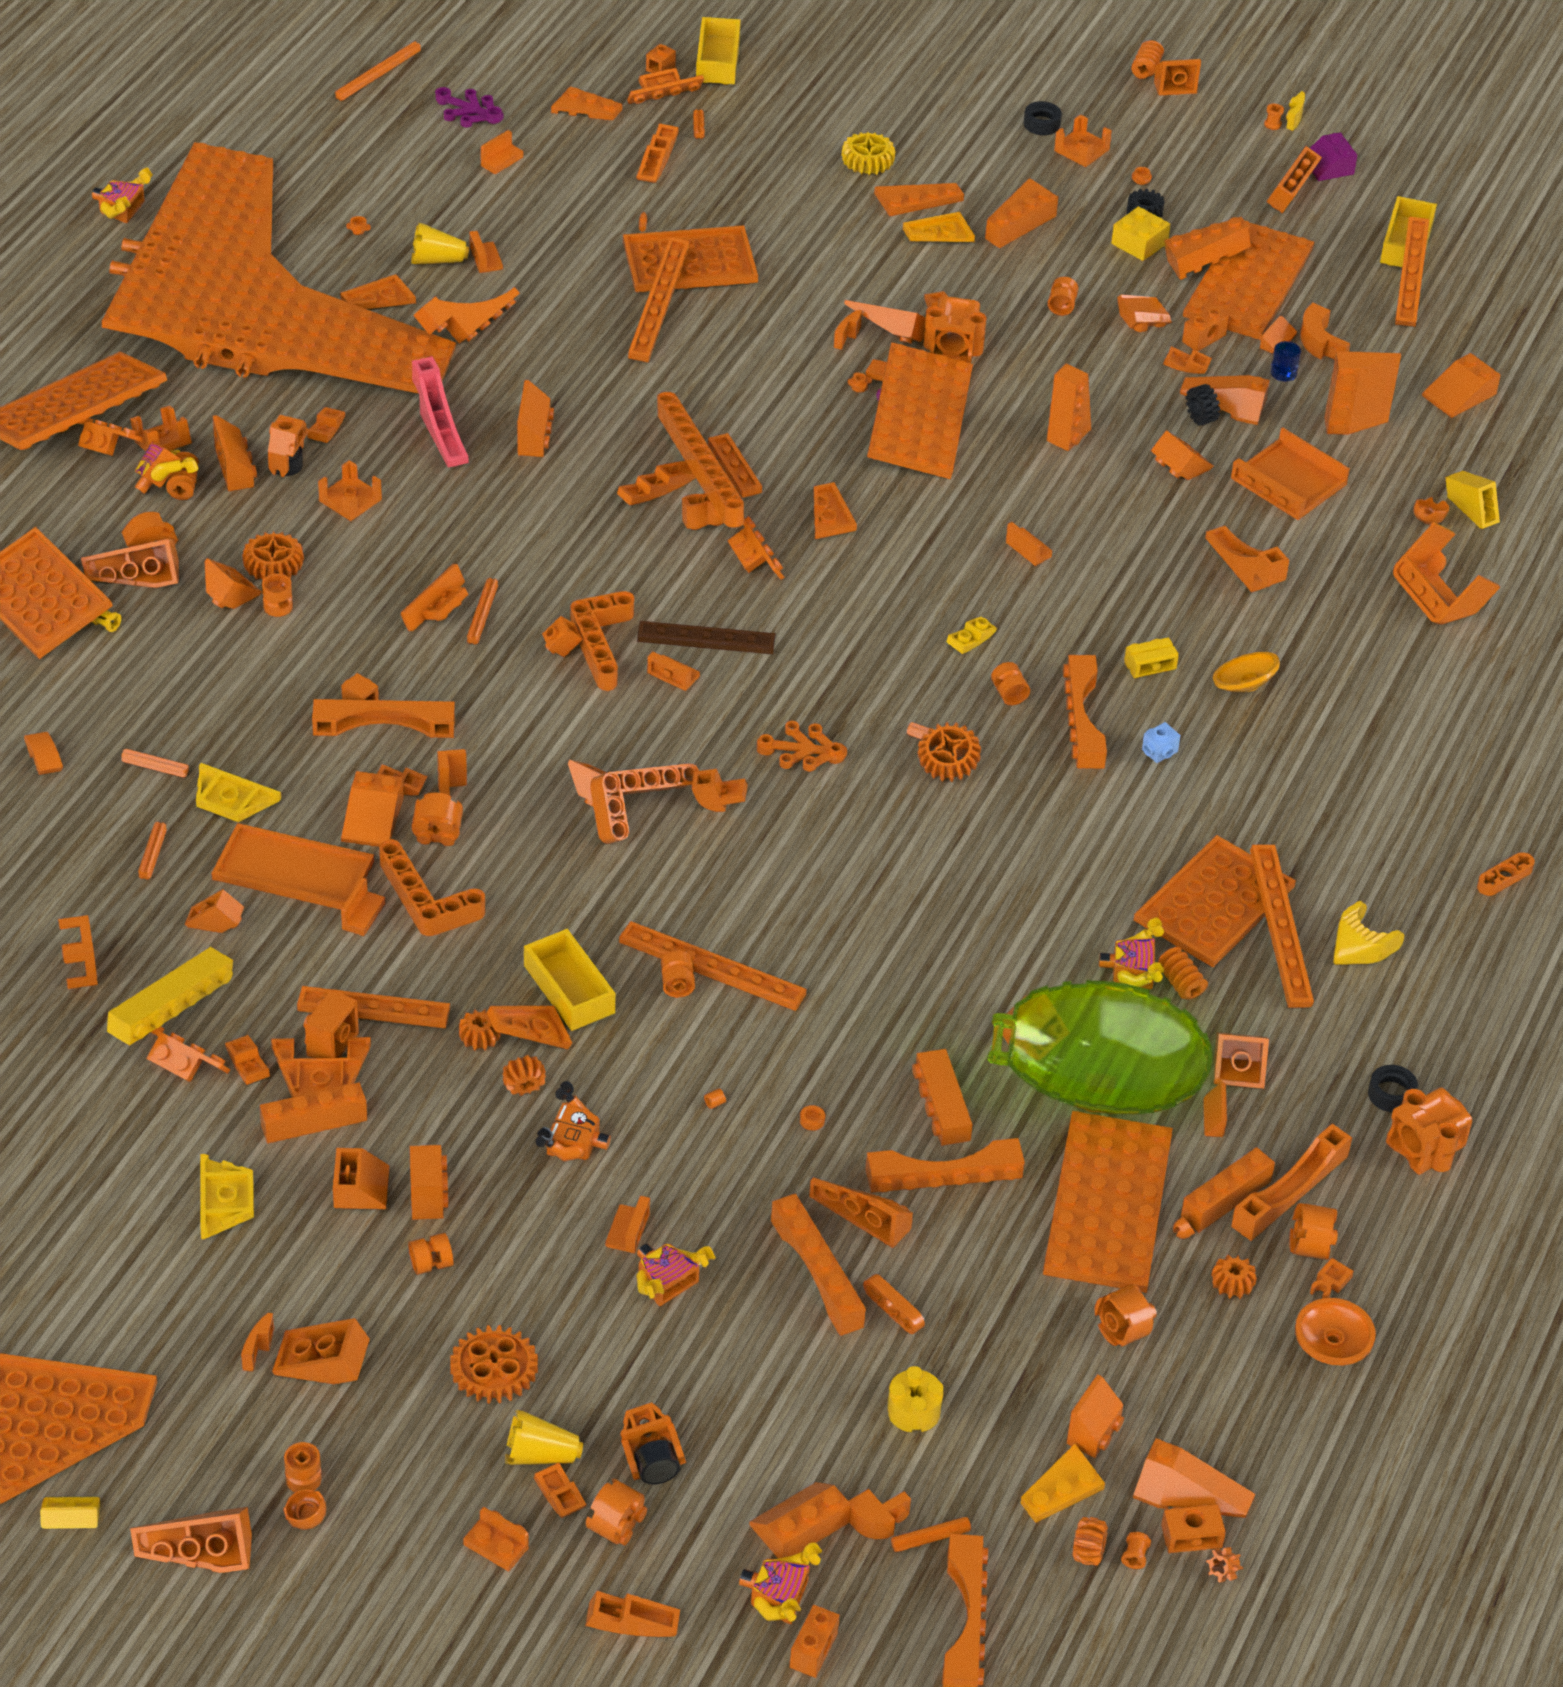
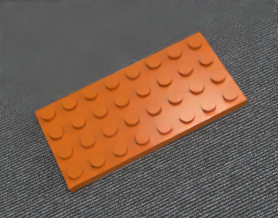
[1183,220,1314,340]
[867,342,973,479]
[0,351,167,450]
[1043,1111,1173,1293]

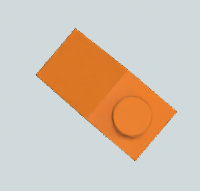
[184,889,244,933]

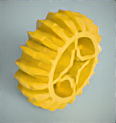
[841,132,896,175]

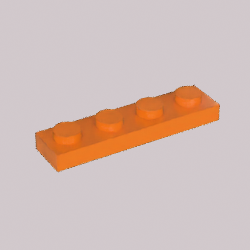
[708,433,762,498]

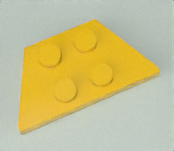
[196,763,281,822]
[200,1154,254,1239]

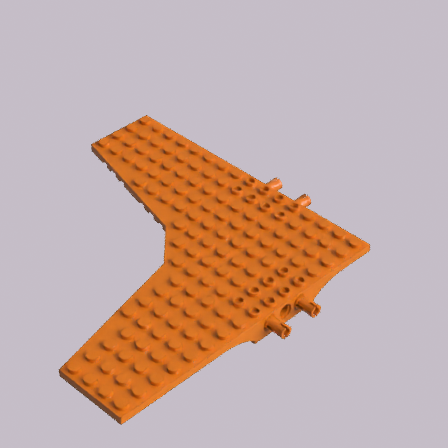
[102,142,456,394]

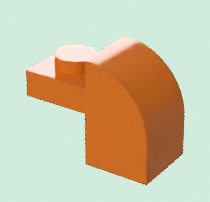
[121,512,178,547]
[691,768,747,812]
[849,1489,911,1539]

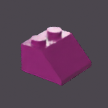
[1310,132,1358,181]

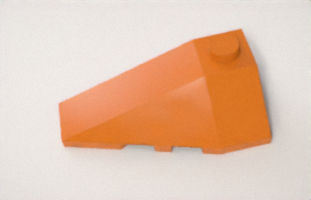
[844,300,925,344]
[1180,375,1270,425]
[809,1177,913,1248]

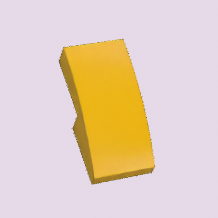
[1286,91,1305,131]
[946,616,997,654]

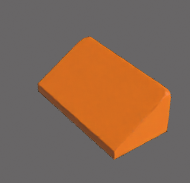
[1260,315,1297,356]
[1204,1082,1227,1137]

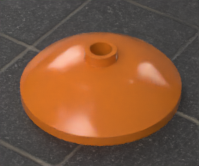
[1295,1298,1376,1365]

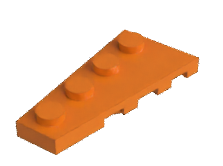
[874,183,964,216]

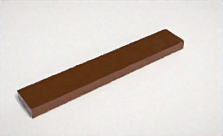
[637,621,776,655]

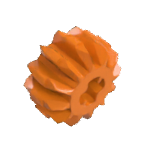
[459,1009,501,1051]
[502,1055,546,1096]
[1211,1254,1257,1299]
[1072,1517,1108,1566]

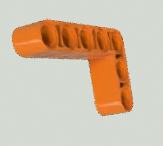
[570,591,634,691]
[590,763,699,844]
[379,839,485,936]

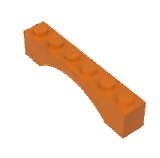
[1063,655,1107,769]
[312,699,455,738]
[1231,1123,1352,1241]
[865,1138,1025,1193]
[771,1193,866,1336]
[942,1533,988,1687]

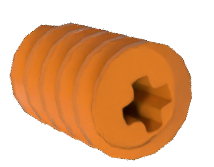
[1131,40,1164,79]
[166,452,199,500]
[1158,947,1208,1000]

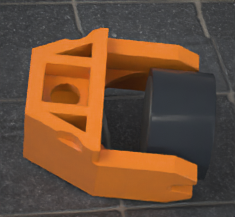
[268,415,309,477]
[620,1402,686,1485]

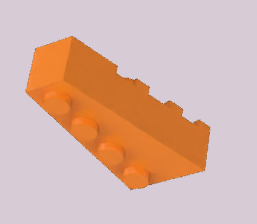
[985,178,1059,248]
[1164,217,1251,280]
[1047,363,1091,451]

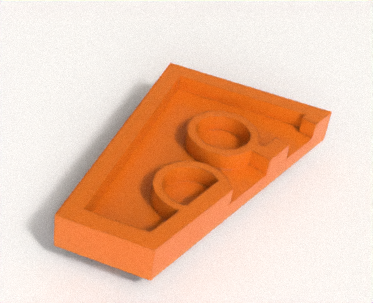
[551,86,622,121]
[340,274,416,309]
[813,482,857,539]
[486,1006,572,1049]

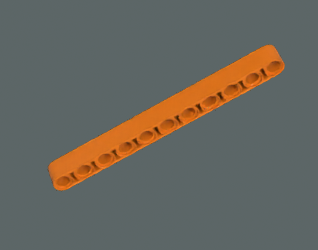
[657,392,744,528]

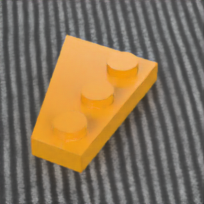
[903,212,975,242]
[1020,1444,1105,1523]

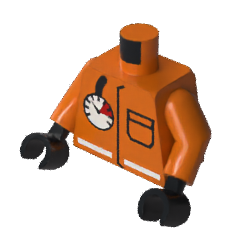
[535,1081,611,1161]

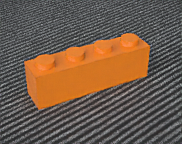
[1266,146,1322,213]
[912,1049,973,1146]
[259,1082,367,1144]
[1181,1147,1275,1233]

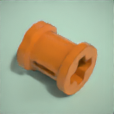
[1264,103,1284,130]
[1121,1532,1151,1569]

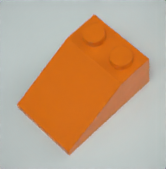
[1422,353,1501,418]
[341,771,404,847]
[272,1318,370,1384]

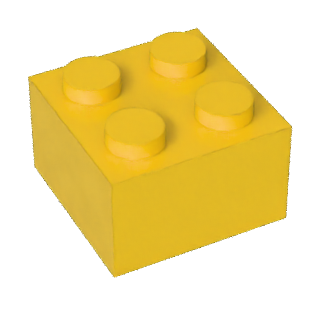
[1111,206,1171,261]

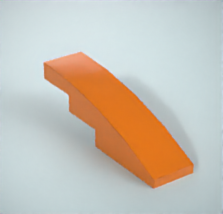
[636,123,679,183]
[617,461,696,506]

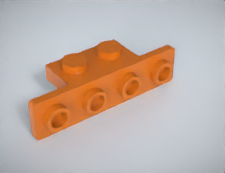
[627,68,704,104]
[77,418,143,456]
[727,516,785,580]
[401,564,468,631]
[146,1027,230,1082]

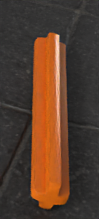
[467,578,498,645]

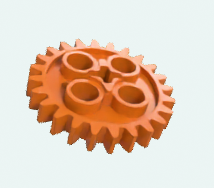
[450,1325,538,1404]

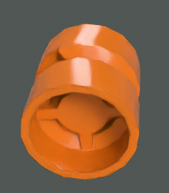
[1048,276,1079,316]
[262,573,293,617]
[991,662,1030,706]
[661,951,695,998]
[408,1233,453,1275]
[284,1442,322,1492]

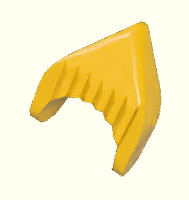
[1333,901,1405,965]

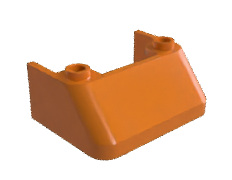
[1393,522,1500,625]

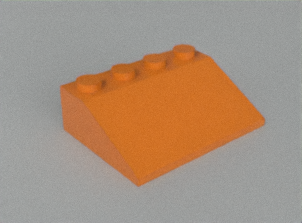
[1324,351,1401,435]

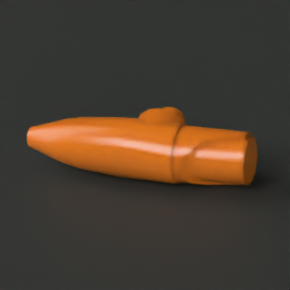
[639,212,647,232]

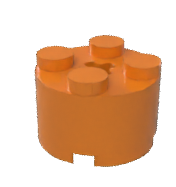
[412,793,463,846]
[1289,1203,1338,1260]
[1095,1284,1157,1347]
[586,1478,648,1546]

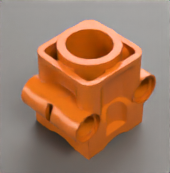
[923,296,987,363]
[1386,1087,1472,1175]

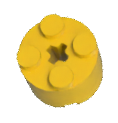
[887,1366,944,1432]

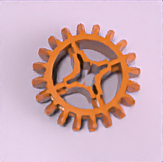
[242,531,304,580]
[918,722,981,782]

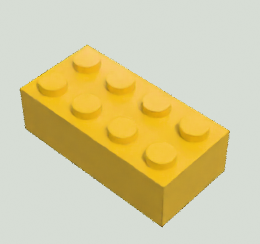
[696,17,741,85]
[1380,196,1437,267]
[524,929,616,1031]

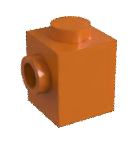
[646,44,676,73]
[542,616,583,657]
[341,673,379,700]

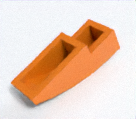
[585,1591,680,1637]

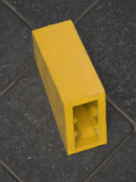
[1445,470,1500,529]

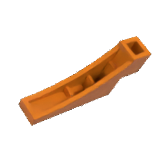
[413,287,520,344]
[1205,526,1289,592]

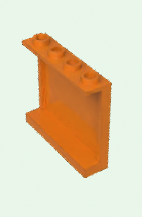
[1231,427,1350,520]

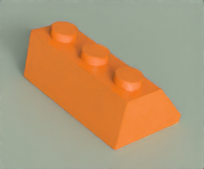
[517,380,554,457]
[212,415,257,491]
[749,1482,851,1558]

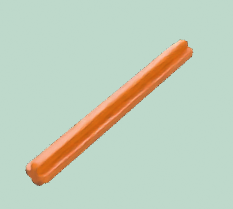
[335,41,421,101]

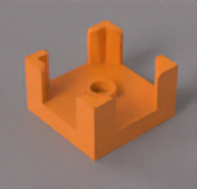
[1054,114,1112,167]
[130,405,192,451]
[318,460,382,521]
[58,915,98,989]

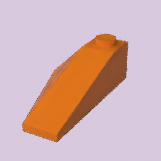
[81,539,179,588]
[1133,1438,1255,1518]
[130,1507,252,1573]

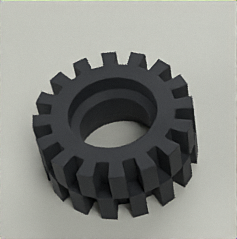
[1127,189,1164,218]
[1185,384,1220,426]

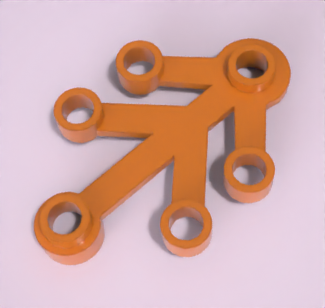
[756,721,847,772]

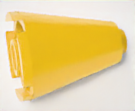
[411,223,469,264]
[505,1410,583,1465]

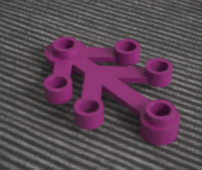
[435,87,504,128]

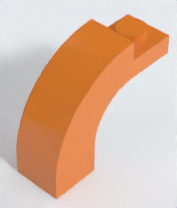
[1300,302,1350,360]

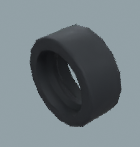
[1023,101,1062,135]
[1368,1064,1418,1113]

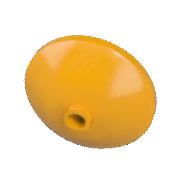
[1213,652,1280,692]

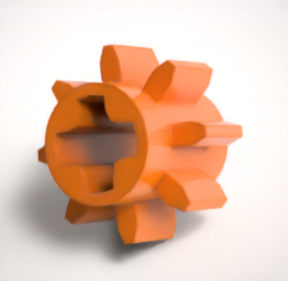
[1206,1547,1243,1583]

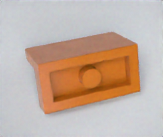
[481,130,523,174]
[469,231,503,273]
[1006,522,1052,566]
[647,651,700,691]
[437,749,467,795]
[341,877,385,936]
[605,1196,650,1254]

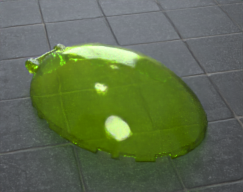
[987,980,1213,1116]

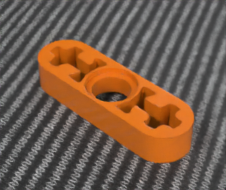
[1477,852,1535,896]
[863,1274,925,1334]

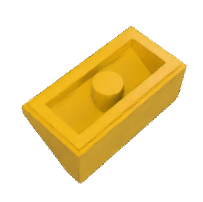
[40,1497,100,1529]

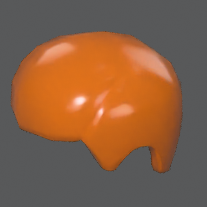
[1414,497,1449,525]
[283,1489,327,1530]

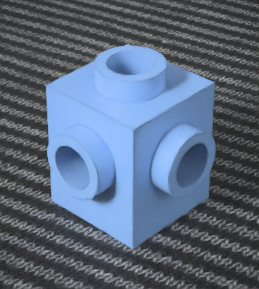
[1142,722,1181,763]

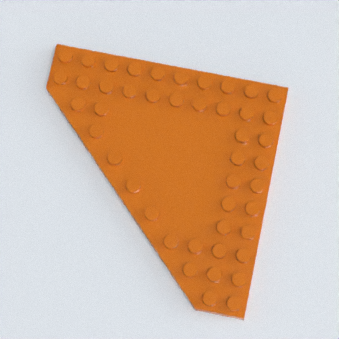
[0,1353,157,1504]

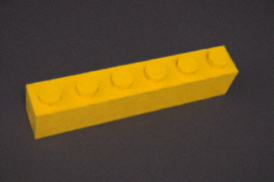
[107,947,233,1046]

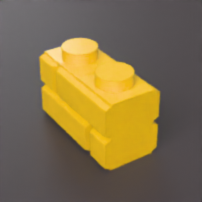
[1124,637,1179,678]

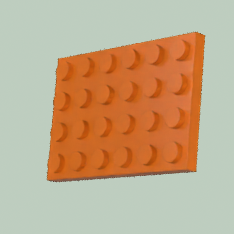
[623,225,758,292]
[0,527,113,659]
[1133,835,1296,967]

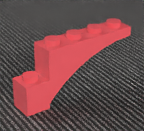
[412,356,469,468]

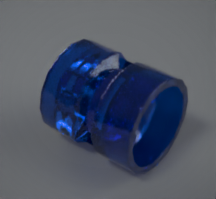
[1270,341,1301,382]

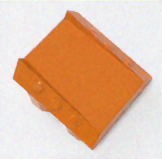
[1117,294,1172,332]

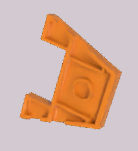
[271,1037,371,1097]

